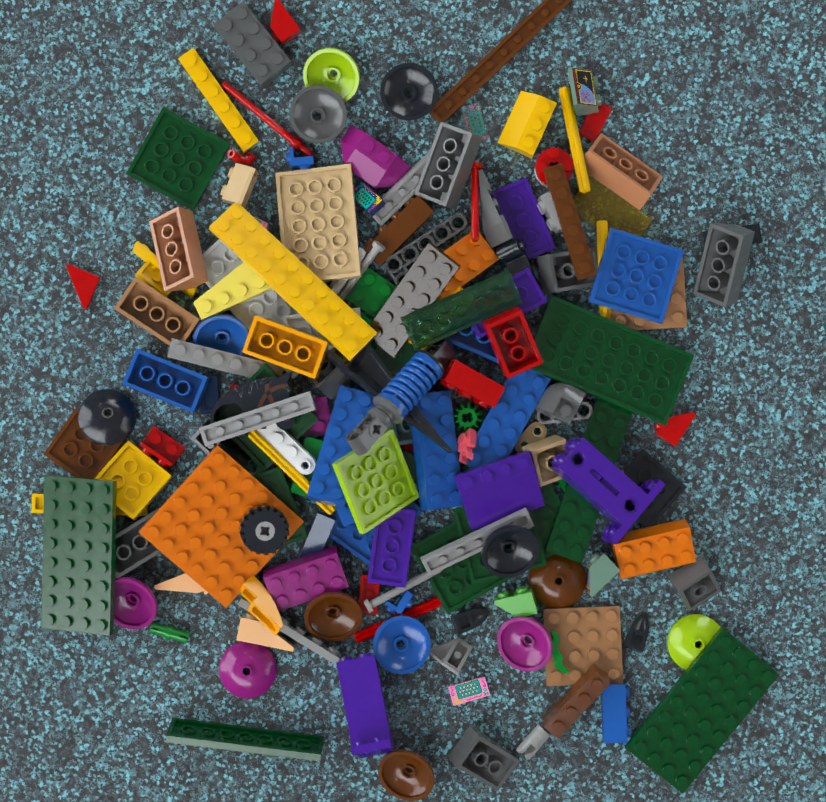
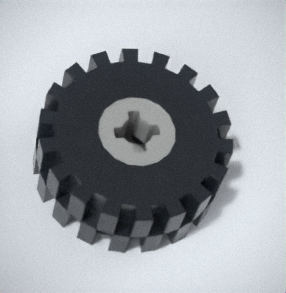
[239,504,290,555]

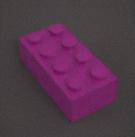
[263,545,349,611]

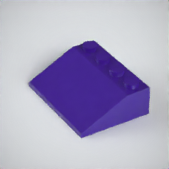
[453,451,545,531]

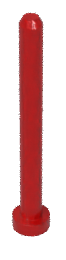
[471,162,482,242]

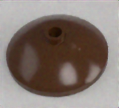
[529,554,586,609]
[304,591,362,642]
[378,749,435,801]

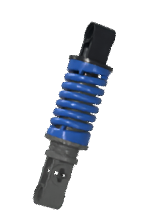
[346,335,457,456]

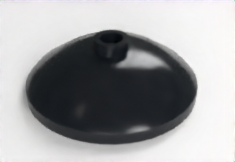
[380,63,438,121]
[78,389,136,446]
[481,525,539,577]

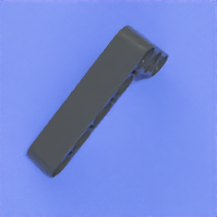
[385,214,467,286]

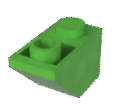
[494,586,538,617]

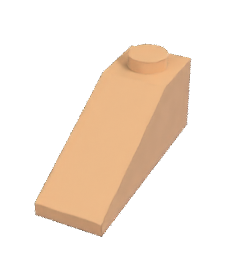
[154,573,208,594]
[236,613,295,652]

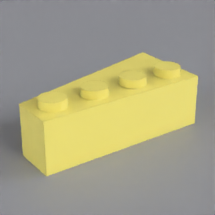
[193,262,273,320]

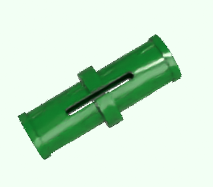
[149,621,190,644]

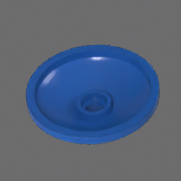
[193,314,249,357]
[373,616,431,674]

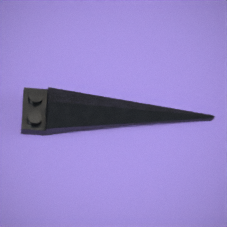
[327,343,451,453]

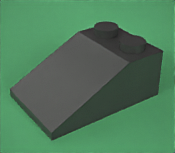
[537,247,598,295]
[448,726,520,791]

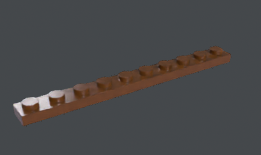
[429,0,573,124]

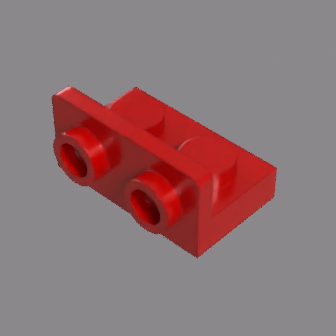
[139,426,186,468]

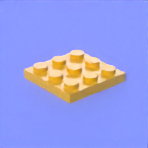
[94,440,172,521]

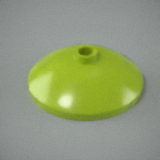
[303,48,360,102]
[667,614,720,670]

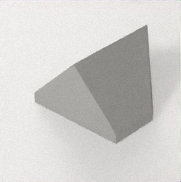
[429,637,473,675]

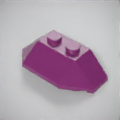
[340,125,411,189]

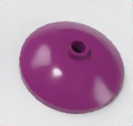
[114,577,158,629]
[497,616,553,672]
[219,641,277,699]

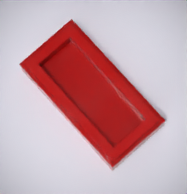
[579,103,612,143]

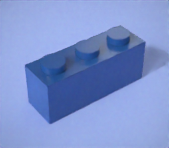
[601,682,631,744]

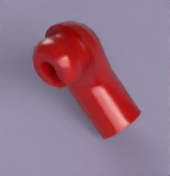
[227,149,256,166]

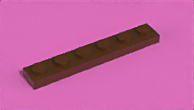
[543,163,597,281]

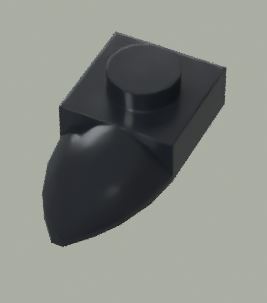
[450,609,489,635]
[623,613,649,653]

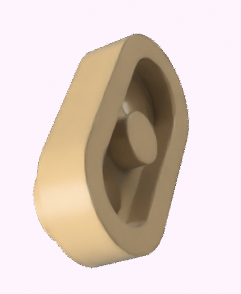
[514,422,547,453]

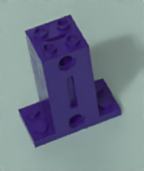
[550,438,666,544]
[336,653,395,759]

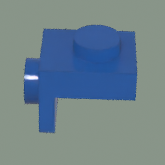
[286,147,315,170]
[384,590,414,614]

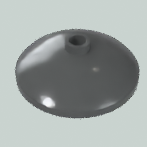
[289,85,347,144]

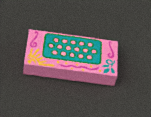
[448,676,490,706]

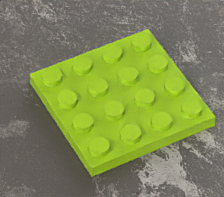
[332,428,419,534]

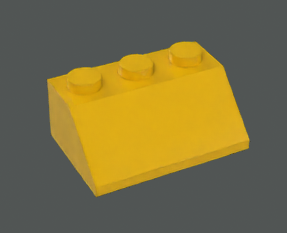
[497,91,557,159]

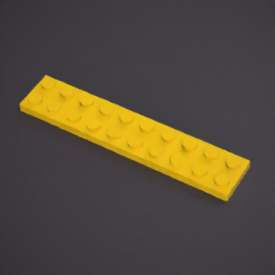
[209,203,377,361]

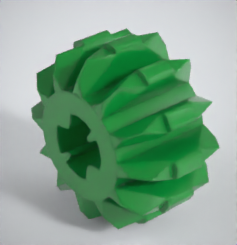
[453,402,483,433]

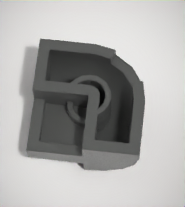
[535,382,587,426]

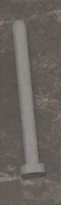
[338,240,385,300]
[363,570,442,613]

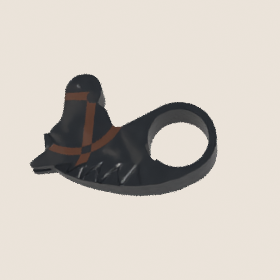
[210,372,297,439]

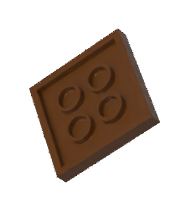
[44,407,125,478]

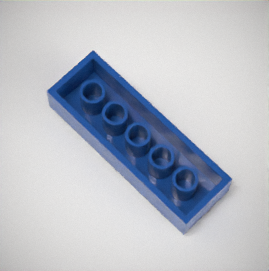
[465,369,551,468]
[307,385,375,510]
[410,390,463,510]

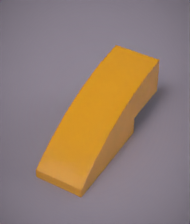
[240,575,283,636]

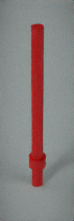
[221,80,314,156]

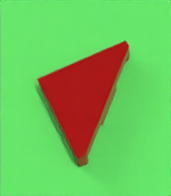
[66,264,100,310]

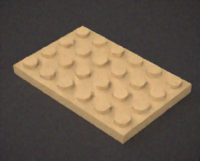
[275,164,362,282]

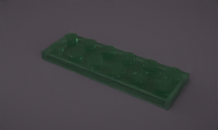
[401,269,522,351]

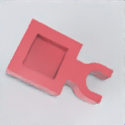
[457,428,477,464]

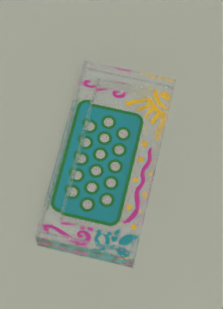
[460,102,489,142]

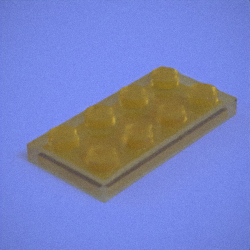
[573,176,652,237]

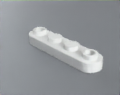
[256,423,317,475]

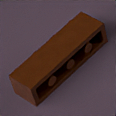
[364,195,434,268]
[542,663,610,739]

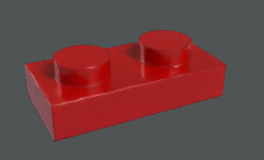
[359,574,380,615]

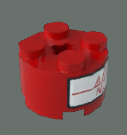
[534,147,574,188]

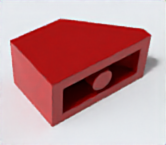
[270,0,301,46]
[654,412,696,446]

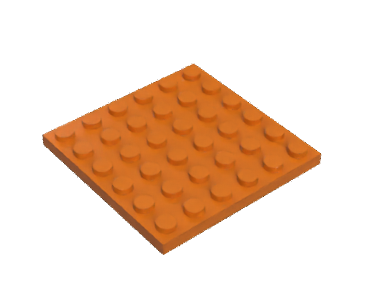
[139,444,304,608]

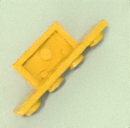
[132,241,197,298]

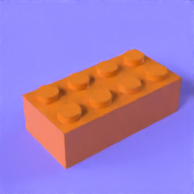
[434,232,499,306]
[612,519,696,579]

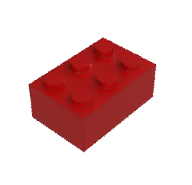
[482,306,543,379]
[440,358,506,409]

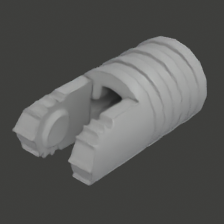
[516,724,551,760]

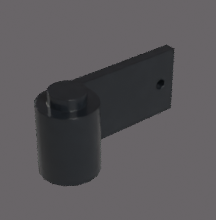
[496,238,541,289]

